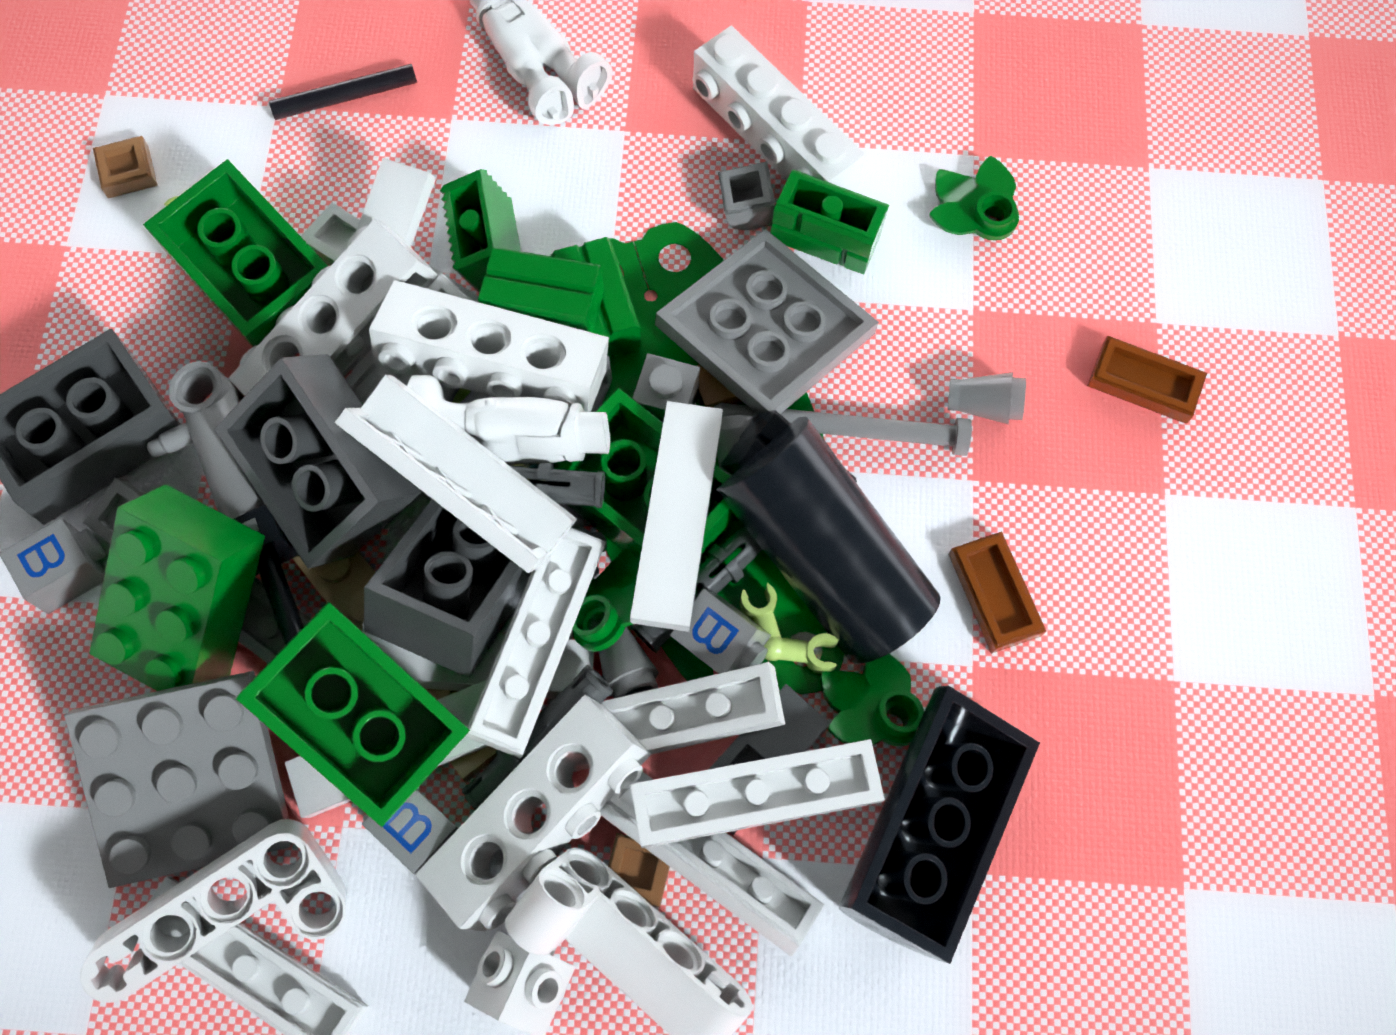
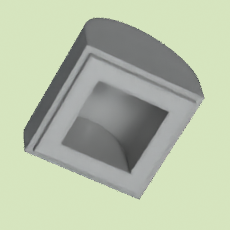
[718,161,776,230]

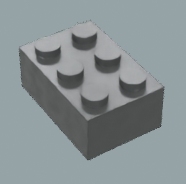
[0,328,181,525]
[215,354,422,569]
[364,499,532,678]

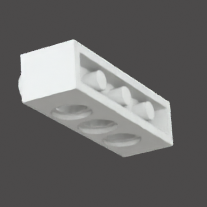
[228,218,439,396]
[369,280,609,412]
[415,695,652,932]

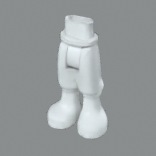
[469,0,613,125]
[407,375,610,466]

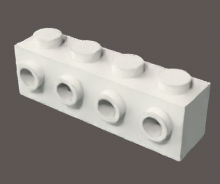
[692,25,866,191]

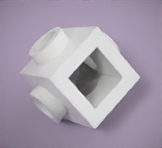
[464,930,576,1035]

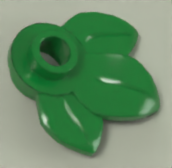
[929,156,1019,241]
[572,549,640,652]
[820,653,924,747]

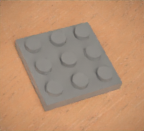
[655,229,879,414]
[64,671,293,888]

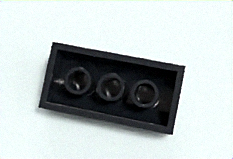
[716,417,941,663]
[838,685,1040,964]

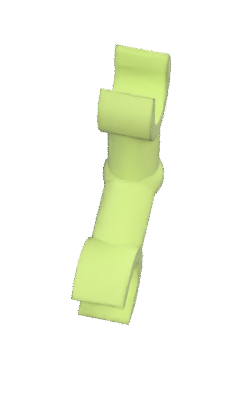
[739,583,839,675]

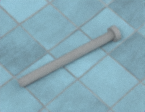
[714,403,972,456]

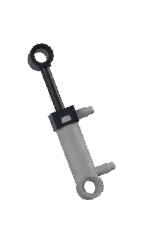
[147,361,304,645]

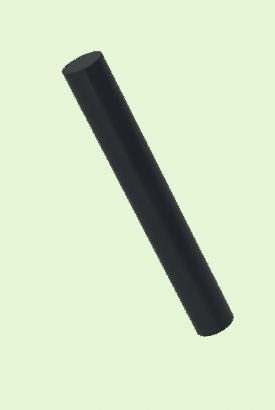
[269,63,417,120]

